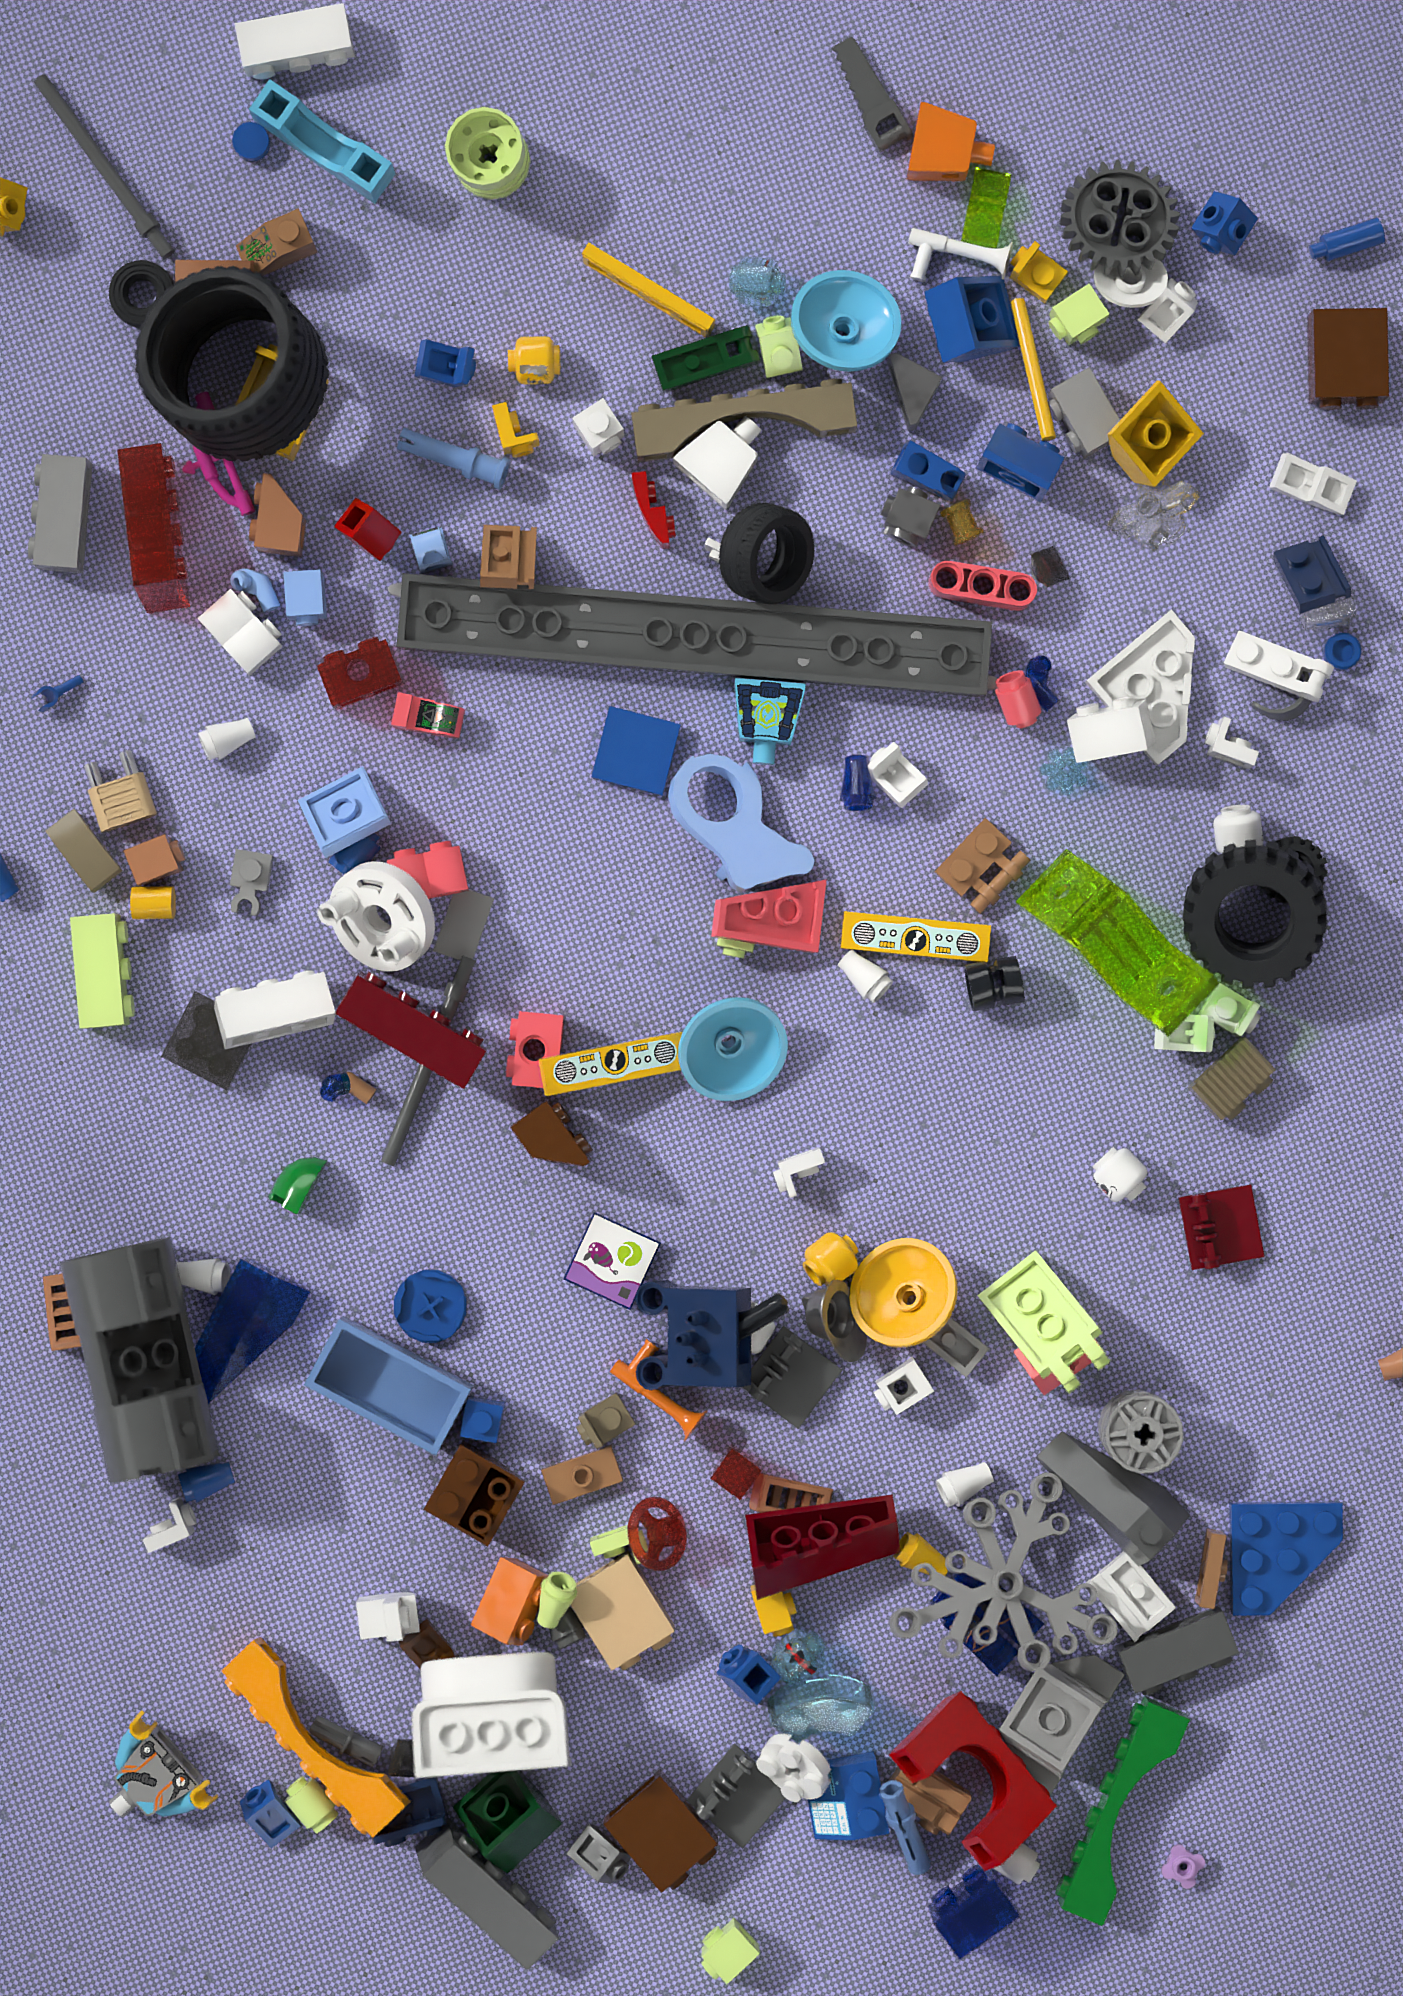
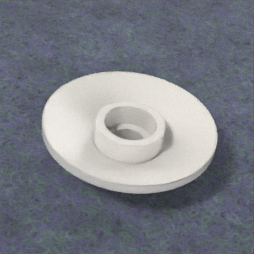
[1094,258,1168,308]

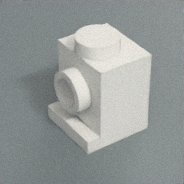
[873,1357,934,1415]

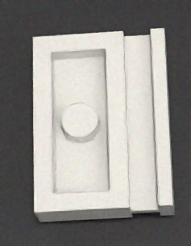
[1086,1551,1176,1642]

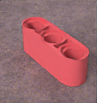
[929,561,1037,611]

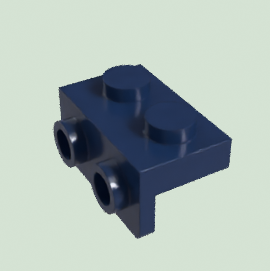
[373,1776,449,1847]

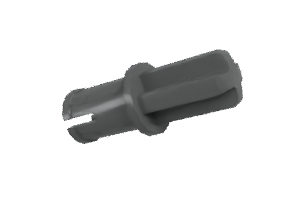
[309,1716,383,1768]

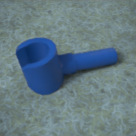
[31,675,84,712]

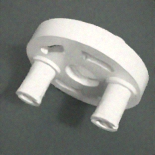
[317,862,435,972]

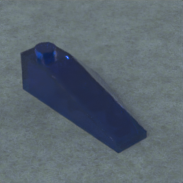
[195,1256,311,1404]

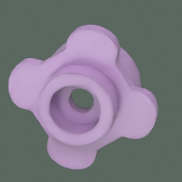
[1161,1844,1205,1889]

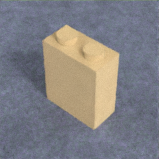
[571,1550,675,1671]

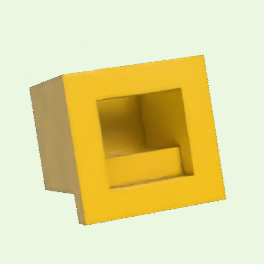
[750,1585,797,1637]

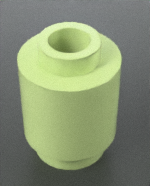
[284,1776,339,1834]

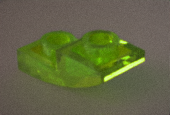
[961,167,1012,249]

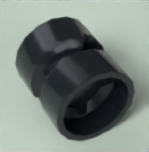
[964,955,1025,1011]

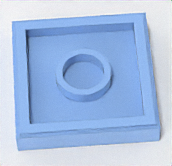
[298,766,392,858]

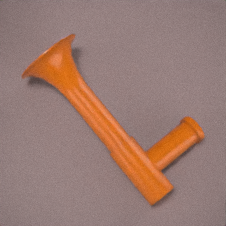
[610,1339,707,1442]

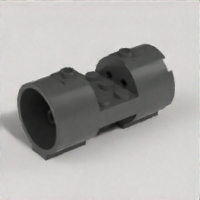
[60,1237,220,1483]

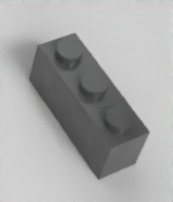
[1115,1606,1239,1695]

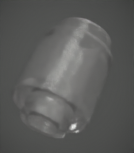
[1299,595,1356,632]

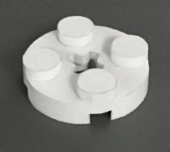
[756,1734,832,1802]

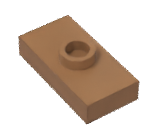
[541,1445,623,1505]
[1195,1528,1227,1609]

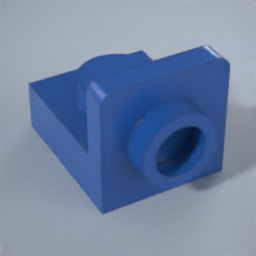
[240,1780,301,1849]

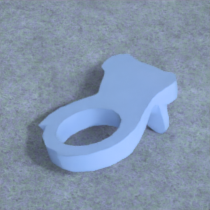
[668,754,815,893]

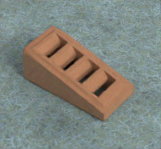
[43,1273,81,1351]
[749,1472,833,1512]

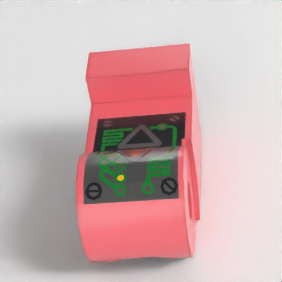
[391,692,465,739]

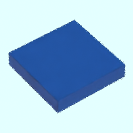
[591,706,681,797]

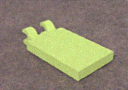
[977,1250,1111,1394]

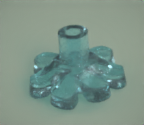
[1040,747,1088,796]

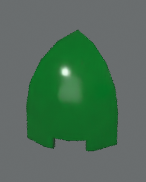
[268,1157,327,1215]

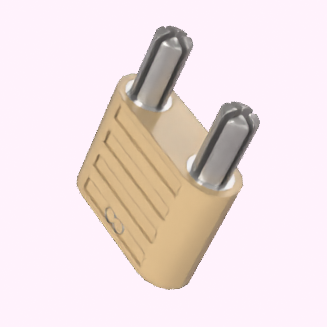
[84,750,157,833]

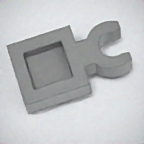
[230,849,274,916]

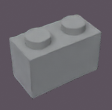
[1047,367,1120,459]

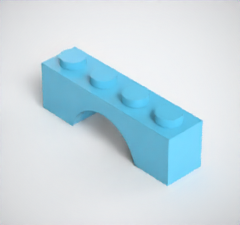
[249,79,396,204]

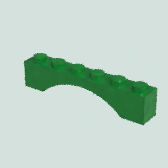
[1055,1695,1190,1927]

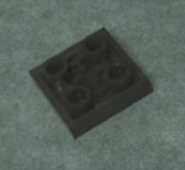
[161,991,253,1090]

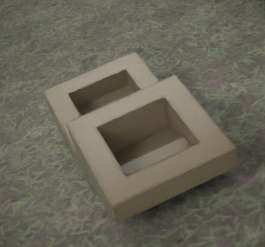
[45,809,123,893]

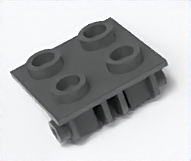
[743,1325,842,1429]
[686,1743,786,1849]

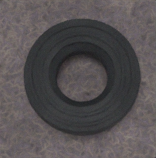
[109,260,174,328]

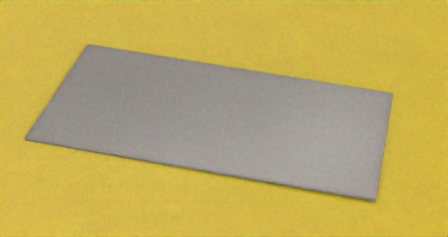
[433,890,494,961]

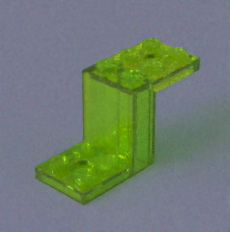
[1015,849,1220,1037]

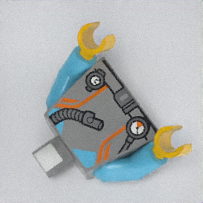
[109,1711,219,1818]

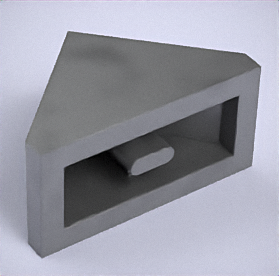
[887,353,942,432]

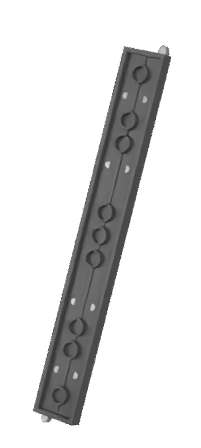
[388,573,998,698]

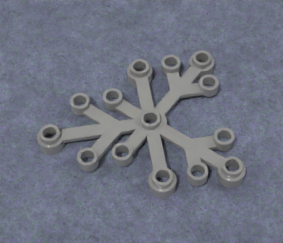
[889,1473,1117,1671]

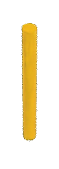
[1010,298,1056,441]

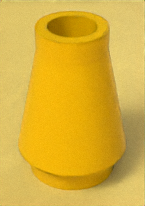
[893,1532,948,1576]

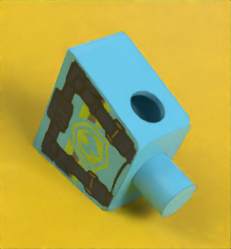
[735,678,806,765]

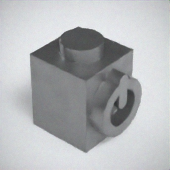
[880,486,940,547]

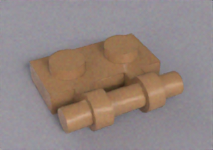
[934,818,1031,914]

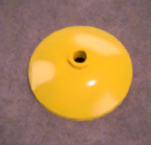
[849,1238,958,1348]

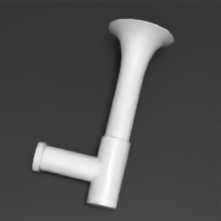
[908,228,1013,282]

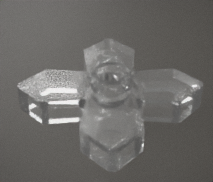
[1106,476,1201,551]

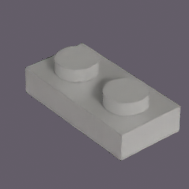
[923,1317,989,1377]

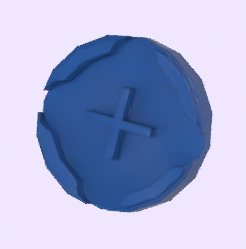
[394,1269,467,1343]

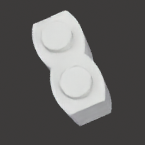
[198,589,282,676]

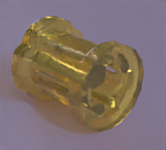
[940,499,984,546]

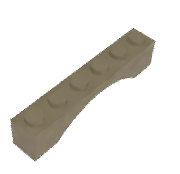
[631,378,857,463]

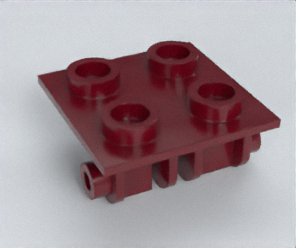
[1178,1184,1265,1270]

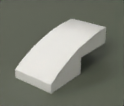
[1269,453,1357,515]

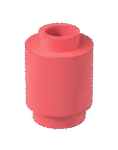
[995,670,1042,728]

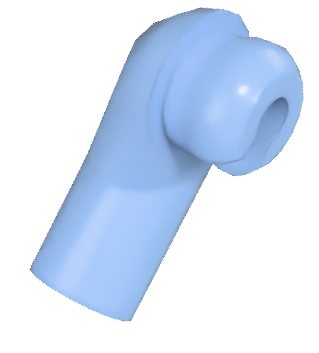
[230,568,280,613]

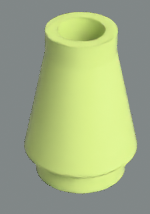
[537,1572,577,1629]

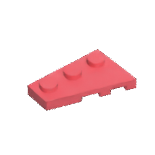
[711,880,827,953]

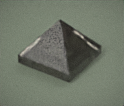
[1031,546,1070,587]
[388,1739,415,1777]

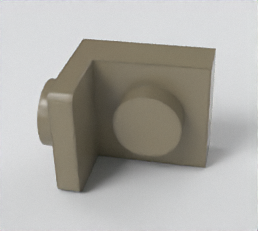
[576,1392,636,1449]

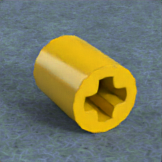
[130,886,176,919]

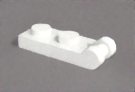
[1224,630,1334,702]

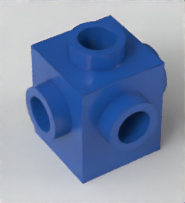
[1191,191,1258,256]

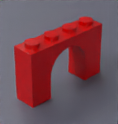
[889,1691,1057,1871]

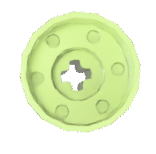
[445,107,531,200]

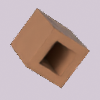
[123,834,186,887]

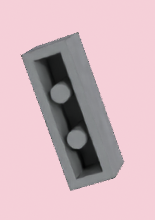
[28,454,93,573]

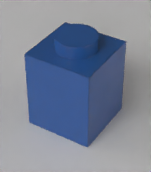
[460,1396,506,1443]

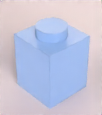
[283,569,327,626]

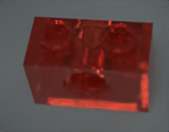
[317,637,405,710]

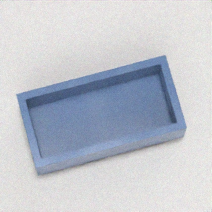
[304,1316,474,1456]

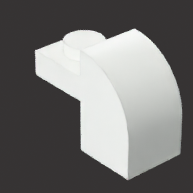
[356,1592,420,1642]

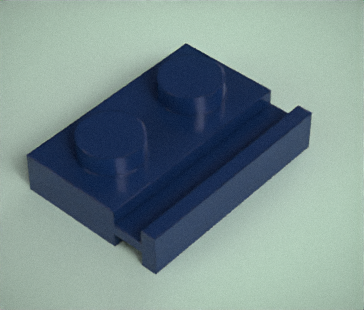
[1273,535,1351,614]

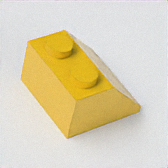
[1107,380,1204,487]

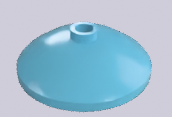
[791,270,901,371]
[678,997,788,1101]

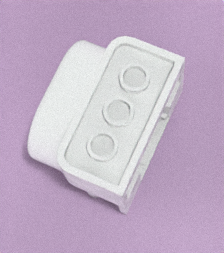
[412,1652,572,1777]

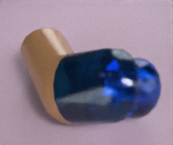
[319,1072,377,1104]

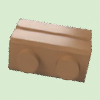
[889,1766,972,1835]

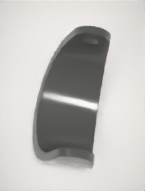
[1251,671,1311,721]

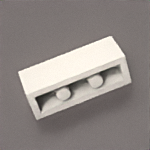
[235,3,355,79]
[214,971,335,1049]

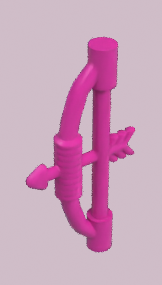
[182,391,256,516]

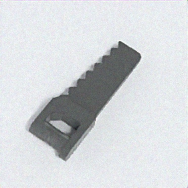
[832,37,914,153]

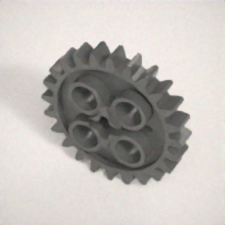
[1059,160,1180,277]

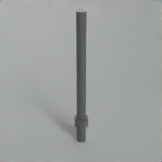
[34,74,175,260]
[381,956,476,1166]

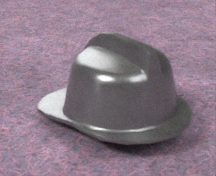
[802,1280,867,1362]

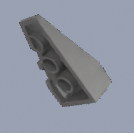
[1035,1432,1190,1566]

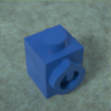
[716,1645,781,1705]

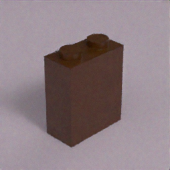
[1307,308,1389,410]
[603,1769,718,1893]

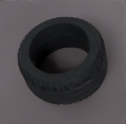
[719,503,815,605]

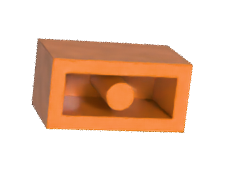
[471,1557,548,1646]

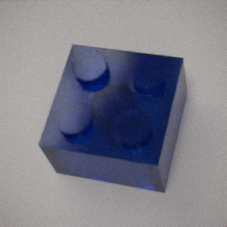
[928,1864,1021,1961]

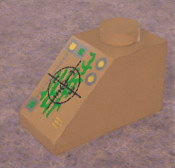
[236,208,318,276]

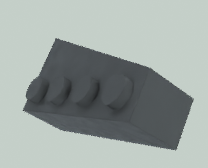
[415,1817,559,1970]

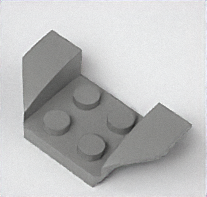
[999,1654,1125,1796]

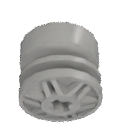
[1098,1389,1184,1474]

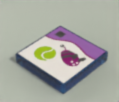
[563,1212,661,1310]

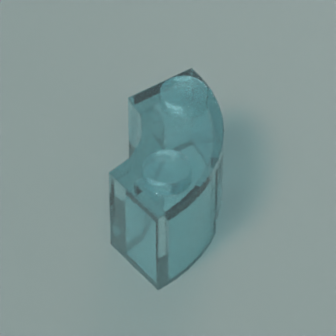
[767,1674,875,1744]

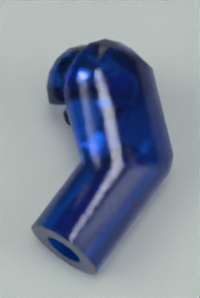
[1025,655,1059,712]

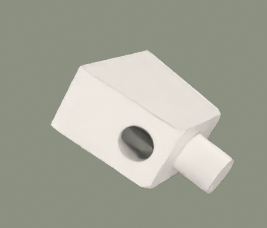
[673,416,761,510]

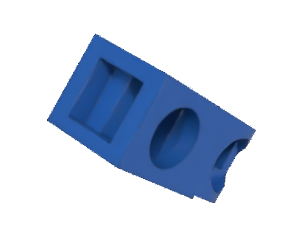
[889,440,966,502]

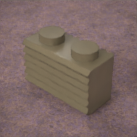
[1187,1037,1276,1120]

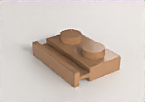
[480,525,537,589]

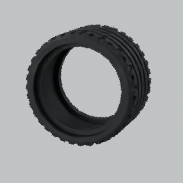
[134,266,329,462]

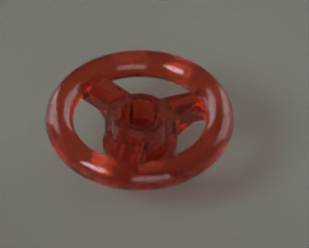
[627,1497,687,1571]

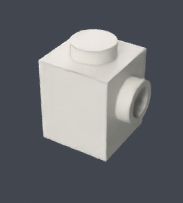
[572,398,624,456]

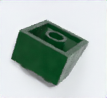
[453,1770,563,1874]

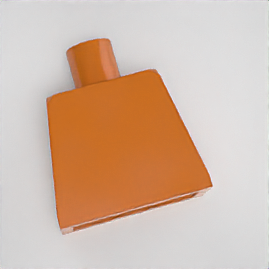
[906,102,995,181]

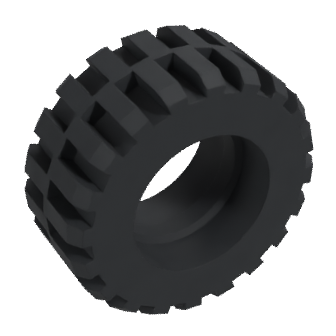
[1183,840,1327,989]

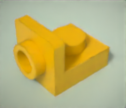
[1010,241,1068,304]
[492,402,540,458]

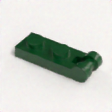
[652,325,761,393]

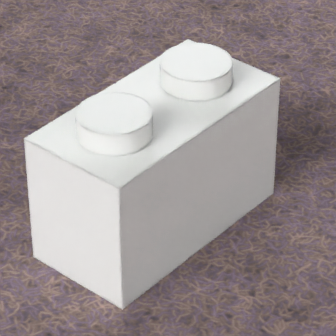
[1067,696,1155,763]

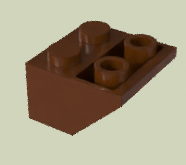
[510,1100,593,1166]
[423,1440,525,1547]

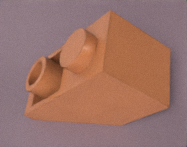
[249,473,307,557]

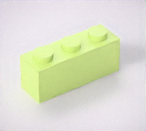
[70,913,135,1029]

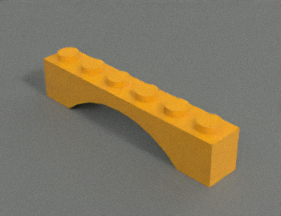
[222,1637,411,1838]

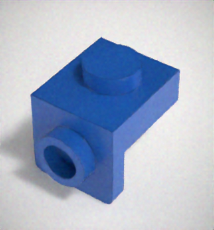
[414,339,476,388]

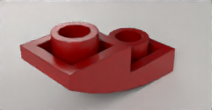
[631,471,676,549]

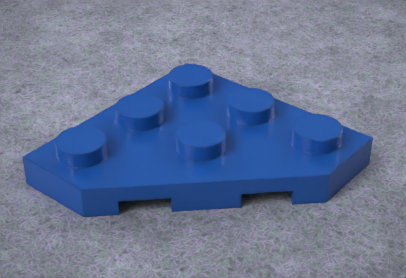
[1229,1501,1343,1616]

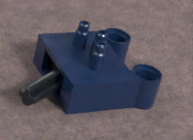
[636,1280,789,1390]

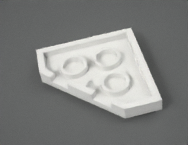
[1085,609,1195,766]

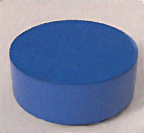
[232,122,270,162]
[1322,633,1362,671]

